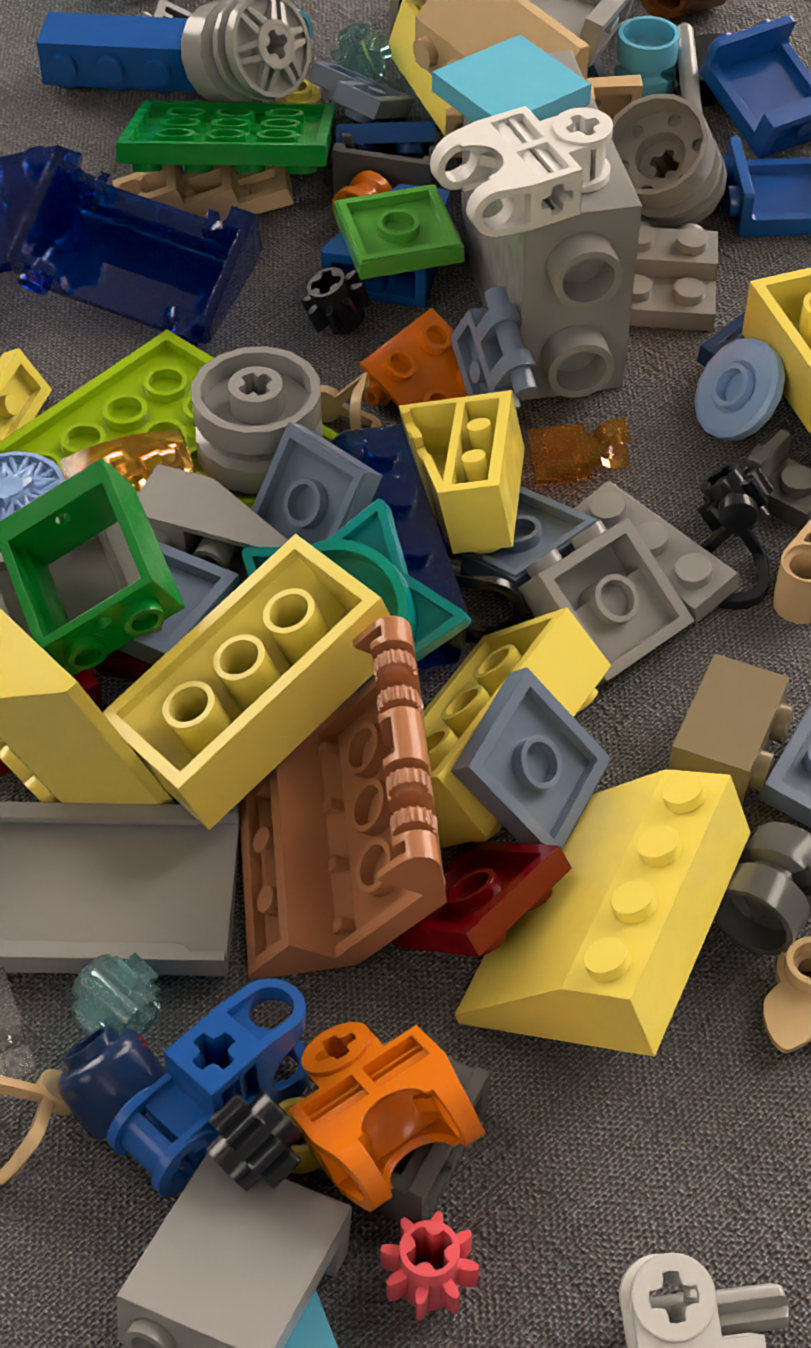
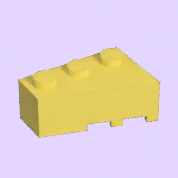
[398,390,525,554]

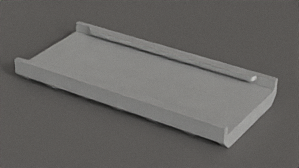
[0,802,240,976]

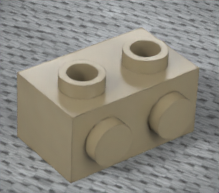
[668,654,795,809]

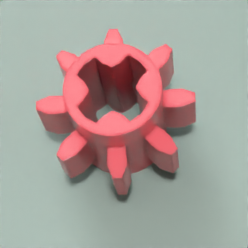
[380,1211,479,1321]

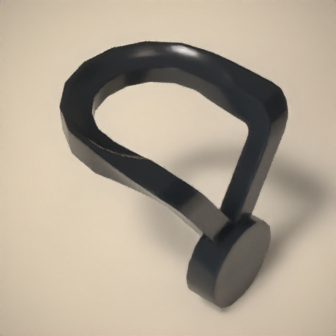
[700,494,770,610]
[444,552,526,643]

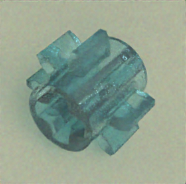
[330,23,393,80]
[71,952,162,1035]

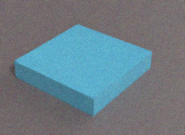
[432,34,591,126]

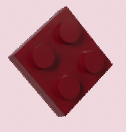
[392,842,572,957]

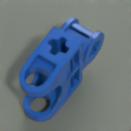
[107,978,310,1197]

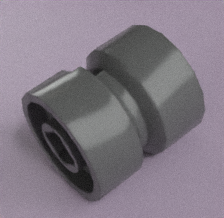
[714,821,811,956]

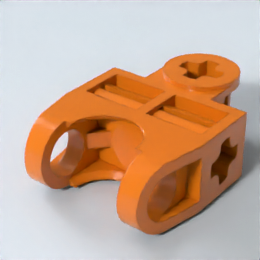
[287,1022,486,1212]

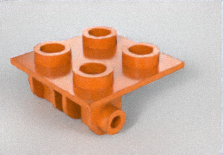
[358,307,468,406]

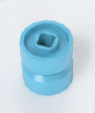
[614,16,680,98]

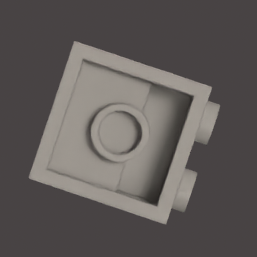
[630,221,718,331]
[518,517,695,687]

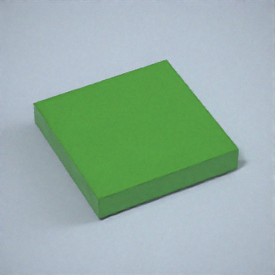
[334,184,464,280]

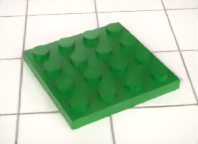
[116,101,336,174]

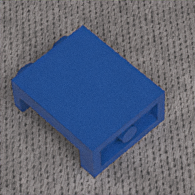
[699,15,811,159]
[723,137,811,237]

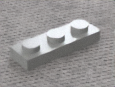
[574,480,739,624]

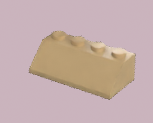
[413,0,590,81]

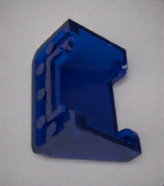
[7,145,262,347]

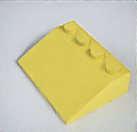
[454,769,751,1057]

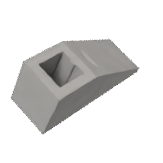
[138,464,288,582]

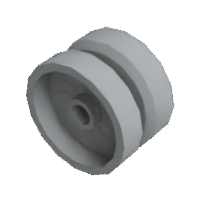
[191,346,323,494]

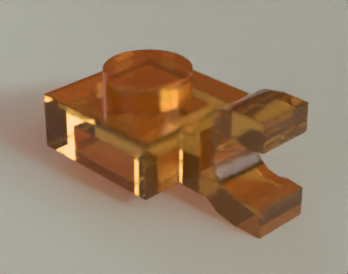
[527,418,630,485]

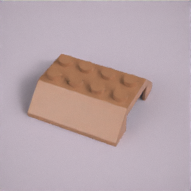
[239,616,447,979]

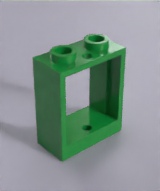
[0,457,185,676]

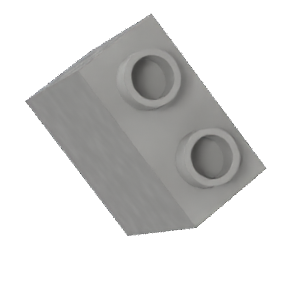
[461,50,642,401]

